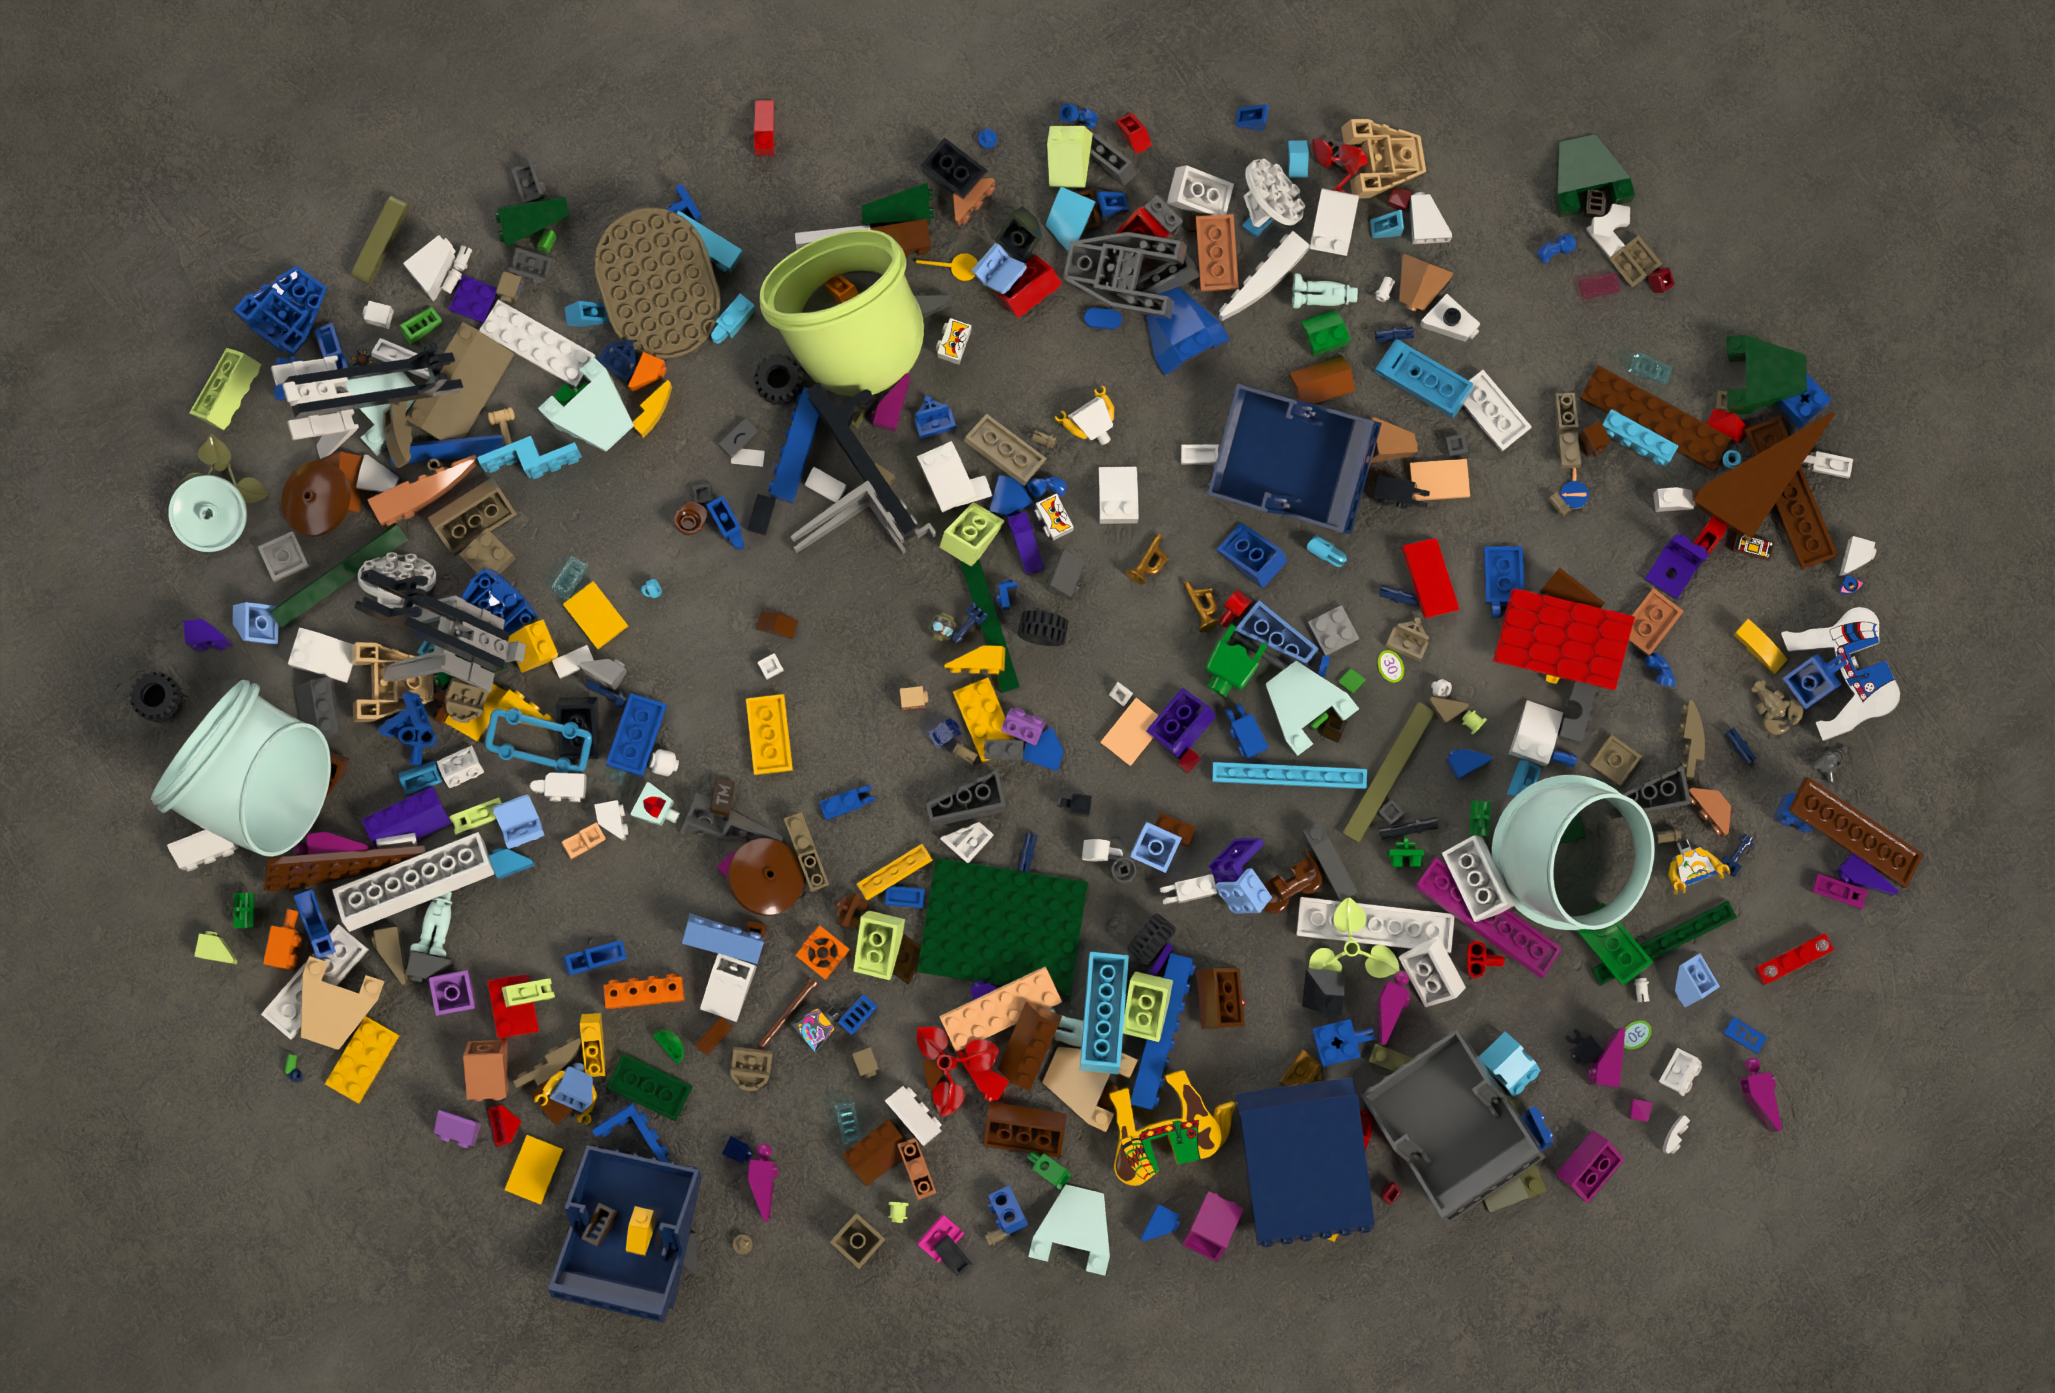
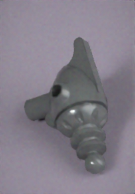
[1812,746,1848,783]

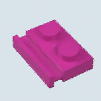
[917,1214,964,1263]

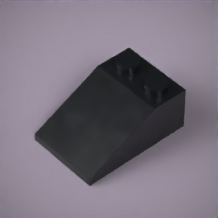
[920,137,988,199]
[556,697,599,759]

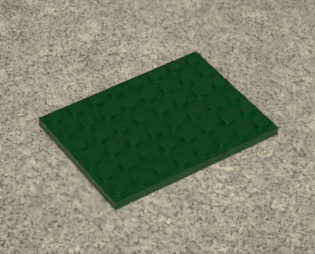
[917,858,1088,997]

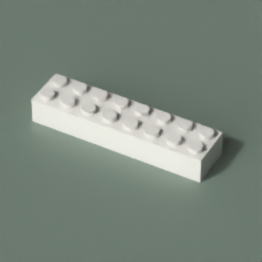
[333,832,495,932]

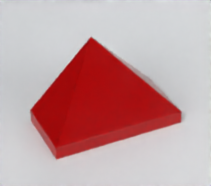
[1706,409,1747,444]
[487,1105,521,1147]

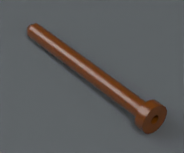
[758,977,819,1049]

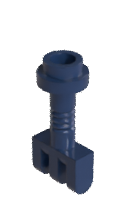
[951,603,989,644]
[586,680,627,707]
[1721,834,1754,877]

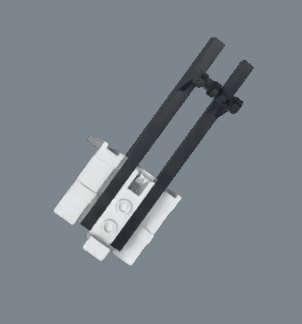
[271,343,463,459]

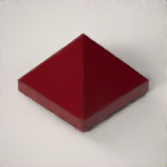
[1380,1181,1402,1206]

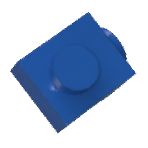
[996,580,1018,610]

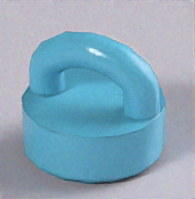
[641,579,662,598]

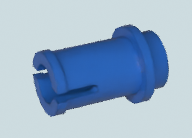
[1551,749,1577,768]

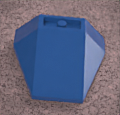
[459,567,539,638]

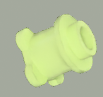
[1462,710,1487,735]
[888,1202,909,1223]

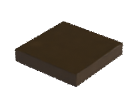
[893,933,921,985]

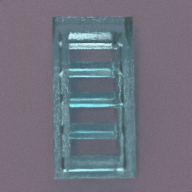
[1629,352,1673,385]
[552,557,588,600]
[834,1100,862,1144]

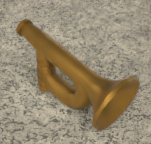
[1125,534,1170,584]
[1183,581,1219,633]

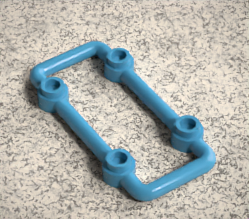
[485,708,592,773]

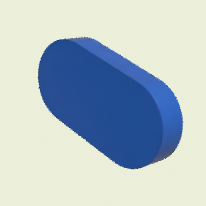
[1084,308,1122,330]

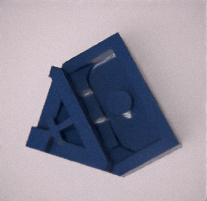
[597,340,638,383]

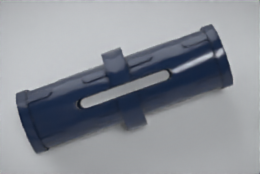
[1375,326,1414,343]
[1379,585,1418,607]
[1724,727,1757,765]
[1017,833,1038,873]

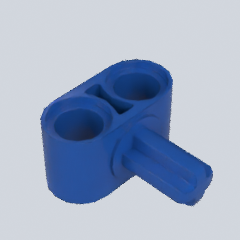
[398,727,438,766]

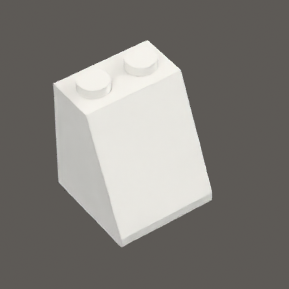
[403,235,456,301]

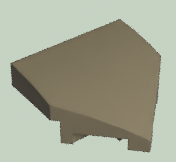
[1385,617,1429,662]

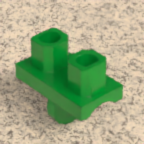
[1469,800,1491,837]
[1387,836,1424,867]
[233,892,254,928]

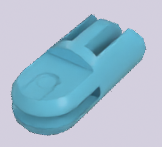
[1307,535,1347,567]

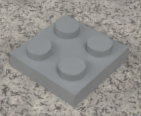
[258,531,309,582]
[1307,605,1359,656]

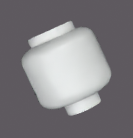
[649,749,679,776]

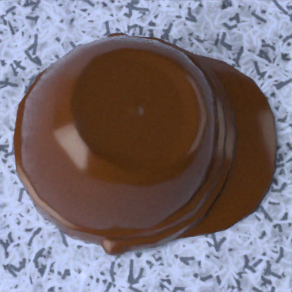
[674,502,707,536]

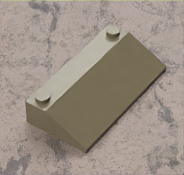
[407,322,515,441]

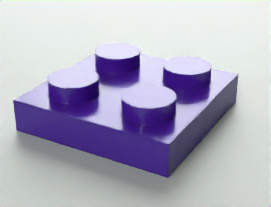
[449,275,497,324]

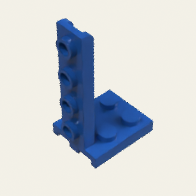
[592,1102,676,1163]

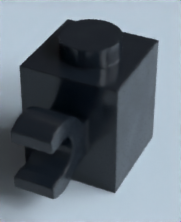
[1057,793,1092,818]
[1565,1029,1603,1065]

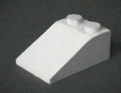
[1167,165,1234,215]
[1310,188,1359,256]
[917,441,977,512]
[1099,467,1139,524]
[288,627,353,683]
[1509,700,1563,767]

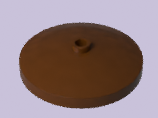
[281,460,351,537]
[727,838,804,916]

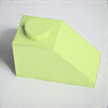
[194,931,237,964]

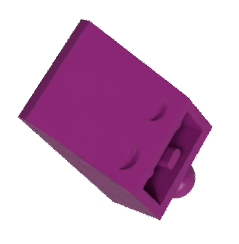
[294,832,374,856]
[1376,971,1411,1046]
[1739,1057,1782,1132]
[748,1143,779,1222]

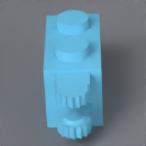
[711,294,756,344]

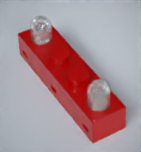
[1754,933,1834,985]

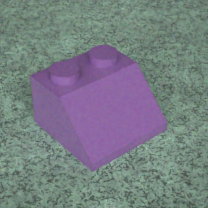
[429,970,476,1016]
[434,1110,481,1148]

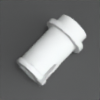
[453,246,472,271]
[440,268,462,294]
[1375,277,1395,302]
[1633,978,1650,1002]

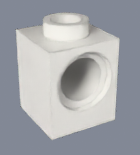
[362,301,394,329]

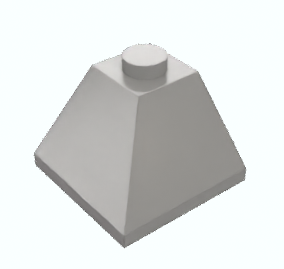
[578,659,627,691]

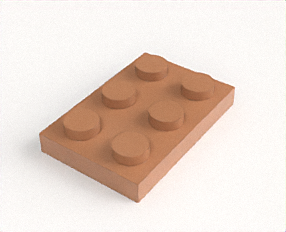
[1629,588,1684,656]

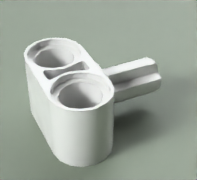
[1082,839,1123,862]

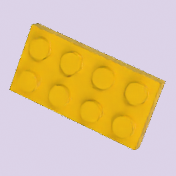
[953,678,1014,763]
[746,694,793,775]
[325,1016,400,1104]

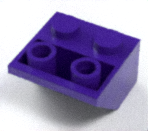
[183,619,232,652]

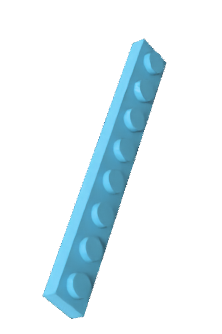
[1212,762,1367,789]

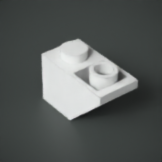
[595,800,629,841]

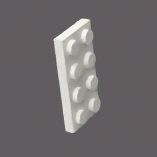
[1462,370,1532,452]

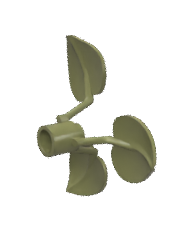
[179,434,269,503]

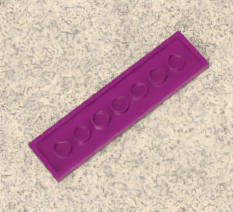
[1415,858,1562,979]

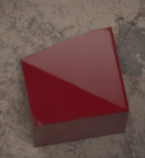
[1387,188,1412,212]
[1648,267,1675,293]
[1177,749,1201,774]

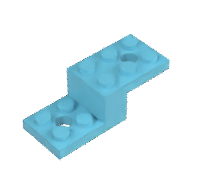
[477,436,582,479]

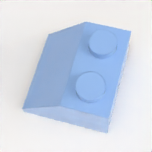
[1130,822,1182,873]

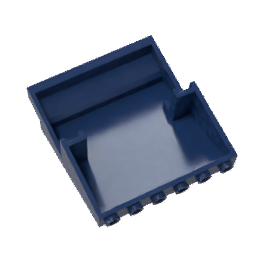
[1207,384,1382,534]
[1235,1077,1375,1247]
[548,1145,701,1323]

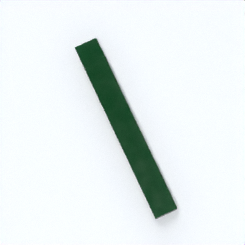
[270,523,408,628]
[959,559,1020,693]
[1591,901,1737,986]

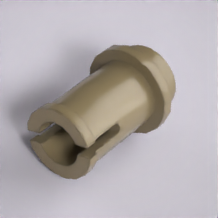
[1032,430,1057,449]
[427,459,444,475]
[1548,492,1571,517]
[952,743,978,765]
[1656,828,1682,844]
[984,1228,1010,1246]

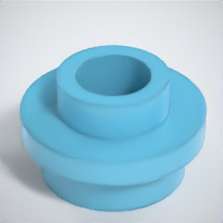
[1722,450,1742,469]

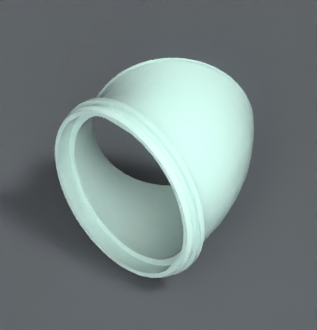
[151,680,331,856]
[1492,775,1654,930]

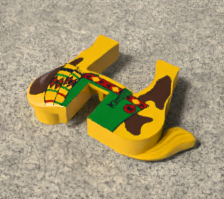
[1108,1070,1236,1186]

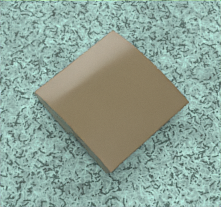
[1609,235,1663,288]

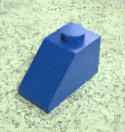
[1445,748,1492,780]
[1140,1204,1181,1241]

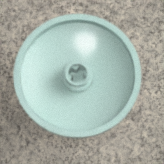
[169,475,247,552]

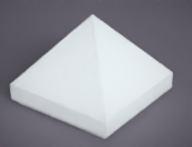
[1109,682,1133,706]

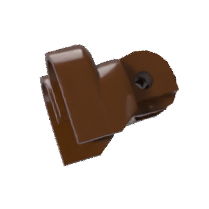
[1263,850,1322,914]

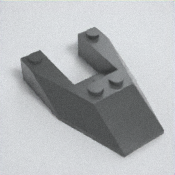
[1063,232,1187,320]

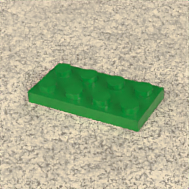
[1576,902,1653,987]

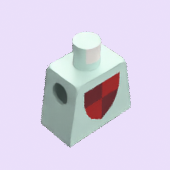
[630,782,680,826]

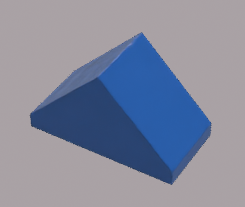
[1236,104,1269,131]
[1096,192,1130,218]

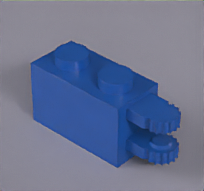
[706,496,745,551]
[1225,703,1269,760]

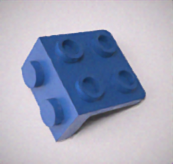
[1520,1106,1553,1150]

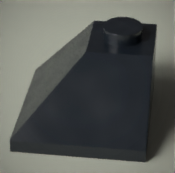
[995,206,1042,263]
[1302,968,1345,1015]

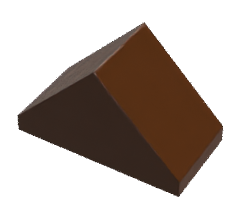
[756,611,798,639]
[922,1058,944,1091]

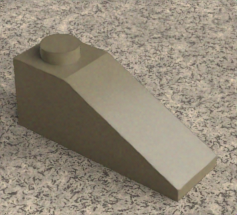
[372,927,409,986]

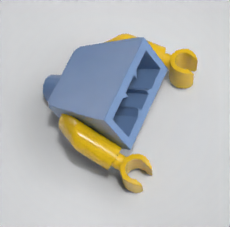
[534,1063,597,1125]

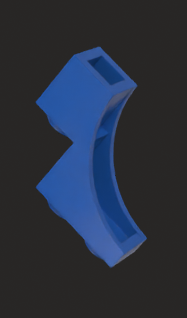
[293,888,336,959]

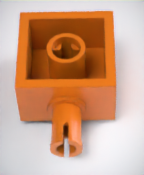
[263,909,303,971]

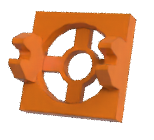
[795,925,850,980]

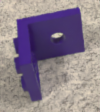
[1644,534,1709,600]
[1207,838,1264,884]

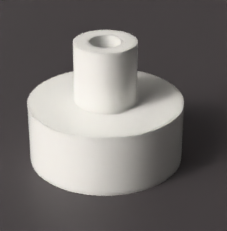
[1431,679,1452,699]

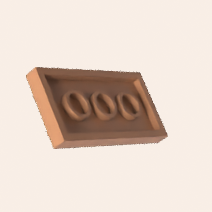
[1196,214,1239,292]

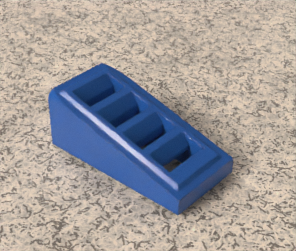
[837,994,878,1036]

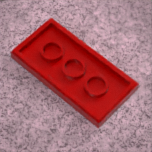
[1401,538,1460,619]

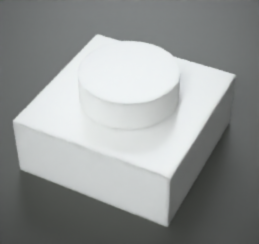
[758,653,784,680]

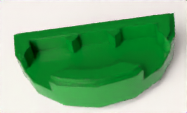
[652,1030,684,1064]

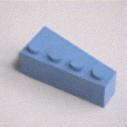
[1235,601,1319,665]
[682,913,764,964]

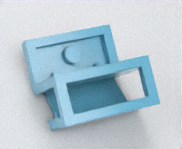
[1479,1032,1541,1098]

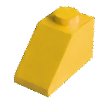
[626,1206,657,1256]

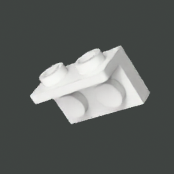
[436,745,484,788]
[1659,1048,1702,1096]

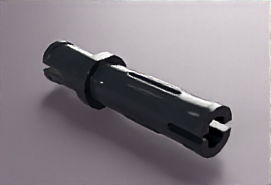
[1379,817,1438,840]

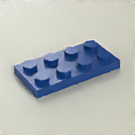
[606,693,667,777]

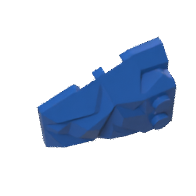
[233,266,327,355]

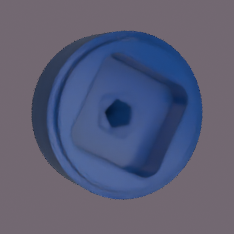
[978,129,997,149]

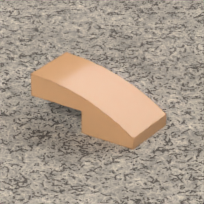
[561,822,606,860]

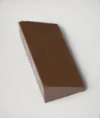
[695,1017,733,1055]

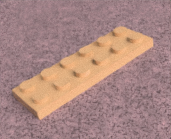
[939,967,1062,1052]

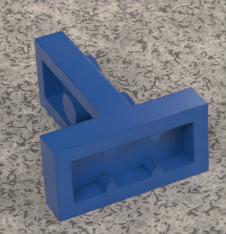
[667,184,703,222]
[378,692,432,738]

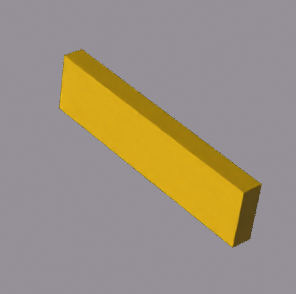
[857,844,932,900]

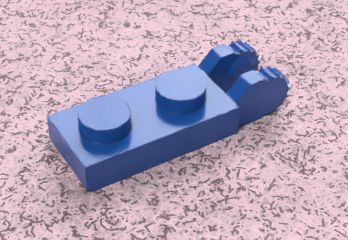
[819,785,876,821]

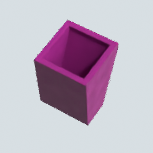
[1182,1191,1244,1262]

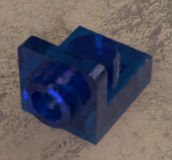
[927,718,961,749]
[722,1136,753,1164]

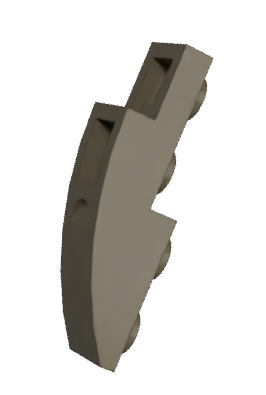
[1555,393,1581,469]
[383,401,412,468]
[1678,700,1705,780]
[784,811,829,892]
[513,1036,582,1089]

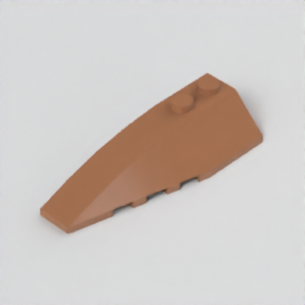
[368,455,479,528]

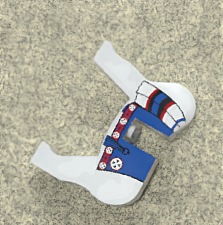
[1781,607,1900,741]

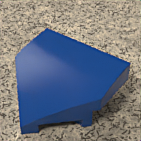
[915,395,957,440]
[990,475,1034,516]
[1023,726,1064,771]

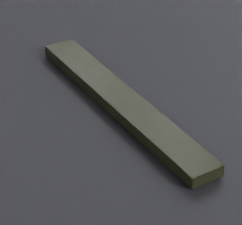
[1342,702,1435,843]

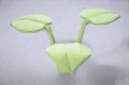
[1309,898,1399,978]

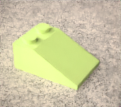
[1047,126,1093,188]
[940,502,1005,566]
[853,911,905,980]
[1123,971,1173,1042]

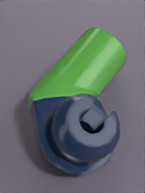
[285,1054,303,1082]

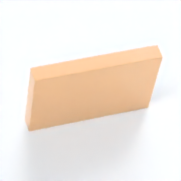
[1409,459,1470,501]
[1100,698,1159,767]

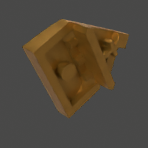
[1279,1049,1323,1086]

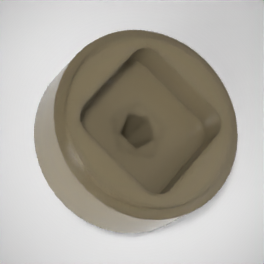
[733,1235,753,1254]

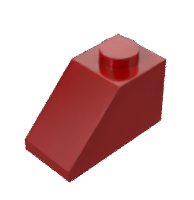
[1116,113,1152,154]
[1693,517,1728,564]

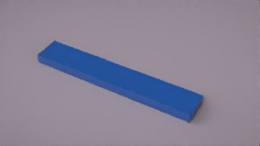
[389,435,505,465]

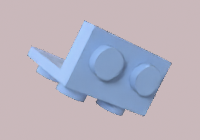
[971,243,1027,294]
[493,795,545,849]
[1215,868,1272,914]

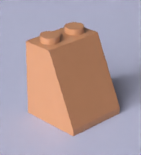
[463,1039,508,1101]

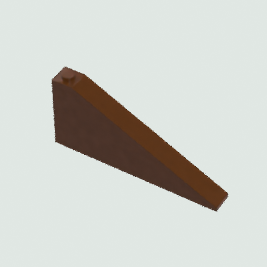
[1691,412,1835,541]

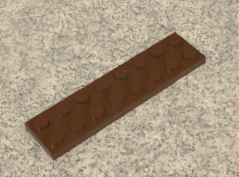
[1579,365,1731,472]
[1744,417,1838,570]
[1788,777,1924,888]

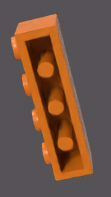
[604,974,685,1009]

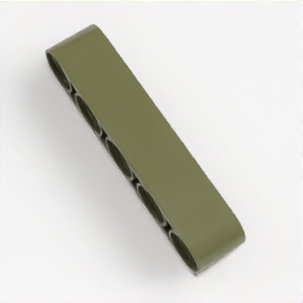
[351,195,410,285]

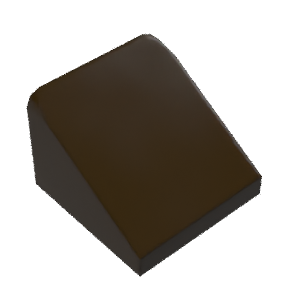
[1321,714,1347,743]

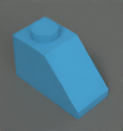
[565,301,610,327]
[489,847,535,879]

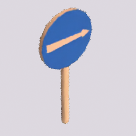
[1560,468,1589,509]

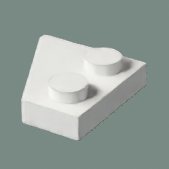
[940,822,994,863]

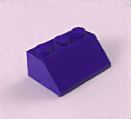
[1146,688,1216,760]

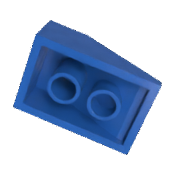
[1216,522,1288,589]

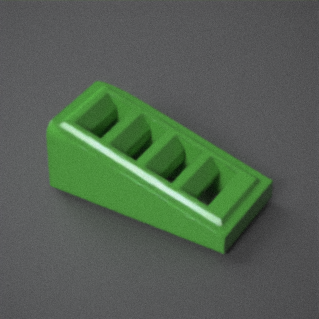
[400,307,443,345]

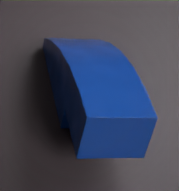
[315,323,349,369]
[562,940,627,977]

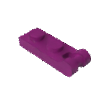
[1811,874,1869,910]

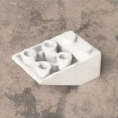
[700,954,757,1022]

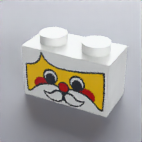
[935,318,972,365]
[1034,494,1074,541]

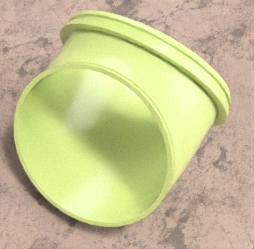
[760,229,924,397]

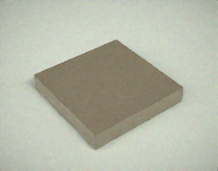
[1588,734,1642,788]

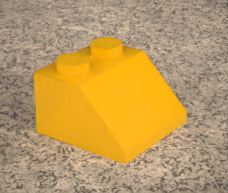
[508,620,558,673]

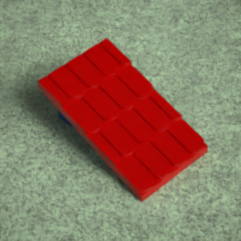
[1492,588,1635,691]

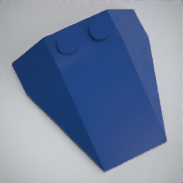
[1146,287,1230,376]

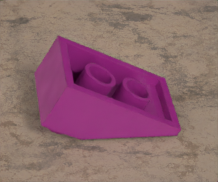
[1587,1028,1626,1088]

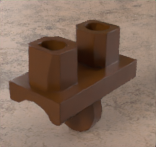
[833,892,868,928]

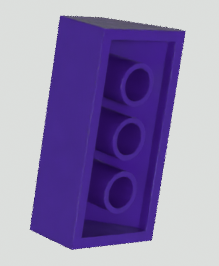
[362,787,452,849]

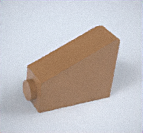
[1399,254,1453,312]
[1370,417,1418,463]

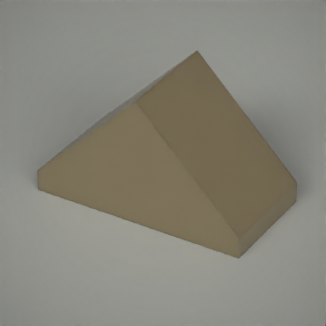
[1428,697,1469,725]

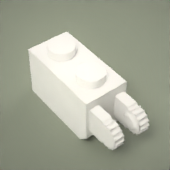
[530,773,587,802]
[1160,874,1217,904]

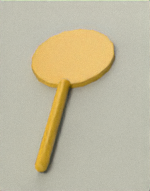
[916,253,978,281]

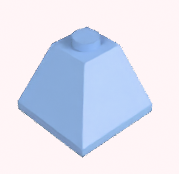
[233,602,278,645]
[1675,953,1720,1007]

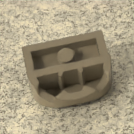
[445,678,489,723]
[730,1047,773,1091]

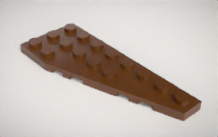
[263,846,425,892]

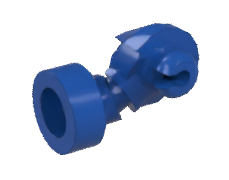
[1059,103,1099,129]
[1537,234,1576,263]
[1027,476,1068,498]
[1645,652,1676,687]

